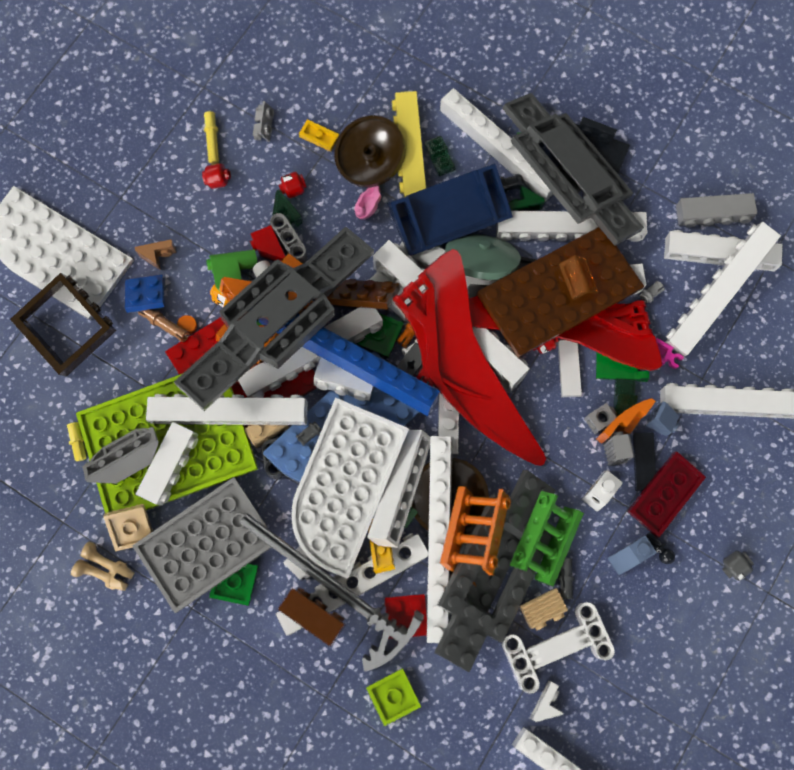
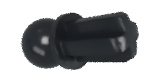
[645,532,675,564]

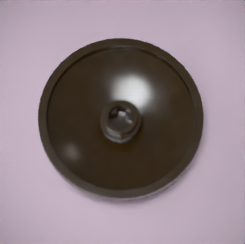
[334,115,406,188]
[411,457,489,534]

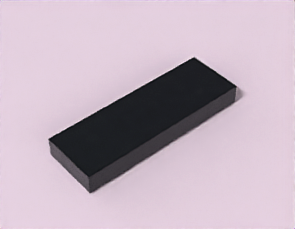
[633,432,656,491]

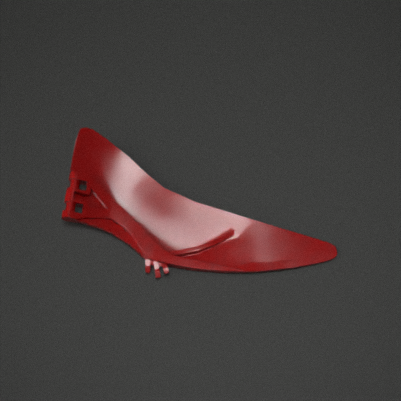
[392,249,546,466]
[469,296,662,371]

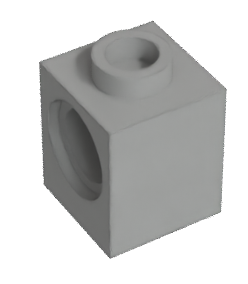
[584,403,617,435]

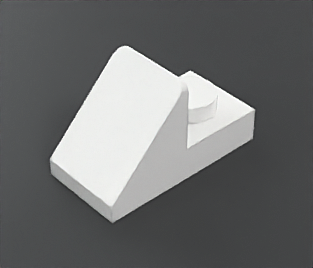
[530,681,564,722]

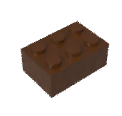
[277,587,346,646]

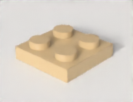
[103,504,153,552]

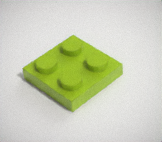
[366,668,421,726]

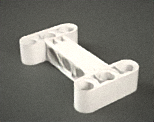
[502,602,614,694]

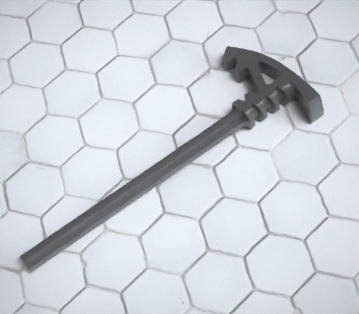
[240,513,424,672]

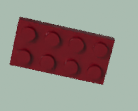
[627,451,706,537]

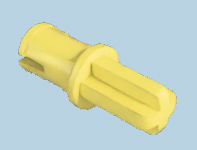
[67,422,87,461]

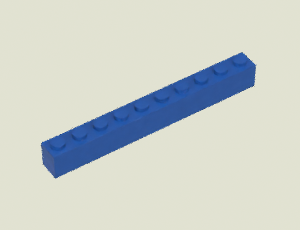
[259,313,440,416]

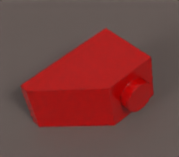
[250,225,285,261]

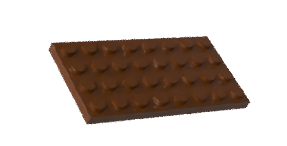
[477,227,644,358]

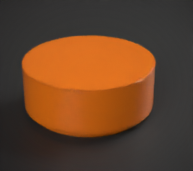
[177,315,197,335]

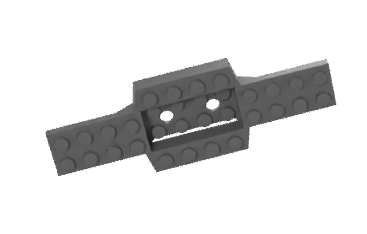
[174,227,374,411]

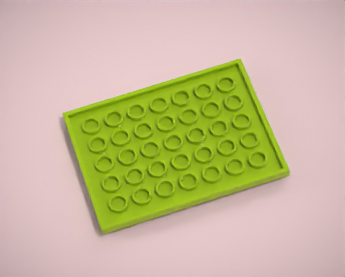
[76,374,258,513]

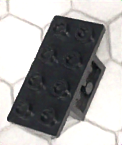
[576,117,630,174]

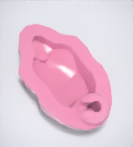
[355,186,382,220]

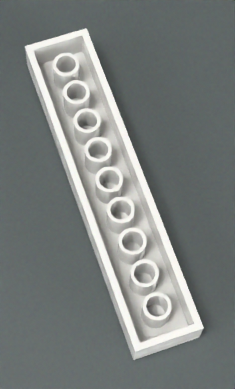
[373,240,530,394]

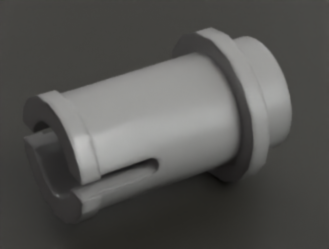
[640,281,665,303]

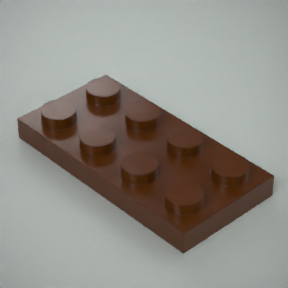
[327,279,400,309]

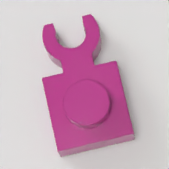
[656,338,684,369]

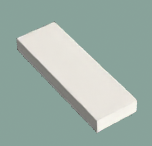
[558,340,582,397]

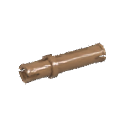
[138,309,190,342]

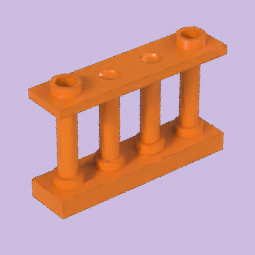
[440,486,511,575]

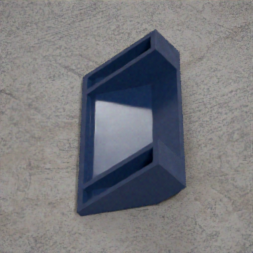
[387,163,513,256]

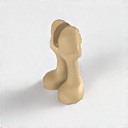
[71,541,134,591]

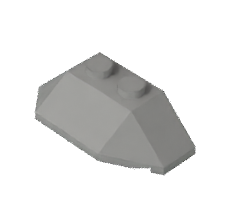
[83,427,159,483]

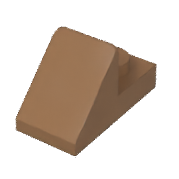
[135,240,177,270]

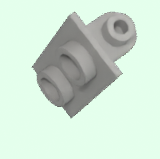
[253,101,274,142]

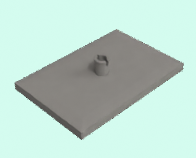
[132,477,272,614]

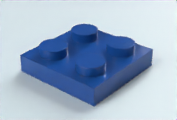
[125,274,165,313]

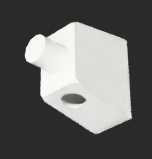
[582,470,623,512]

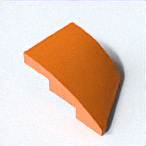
[596,398,656,444]

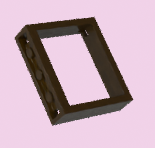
[10,273,117,377]

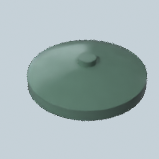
[445,234,521,280]

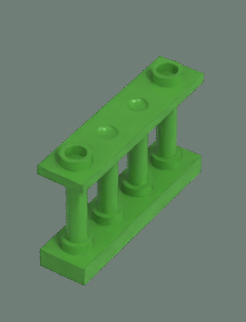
[510,491,584,587]

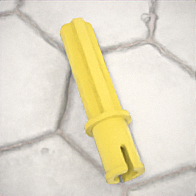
[204,111,219,164]

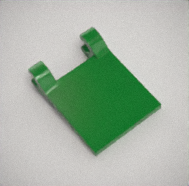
[596,352,649,382]

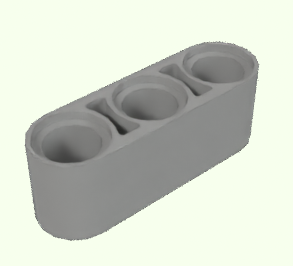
[270,213,307,264]

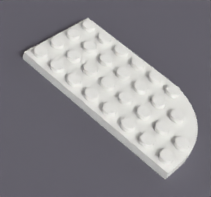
[0,186,134,321]
[291,398,409,579]

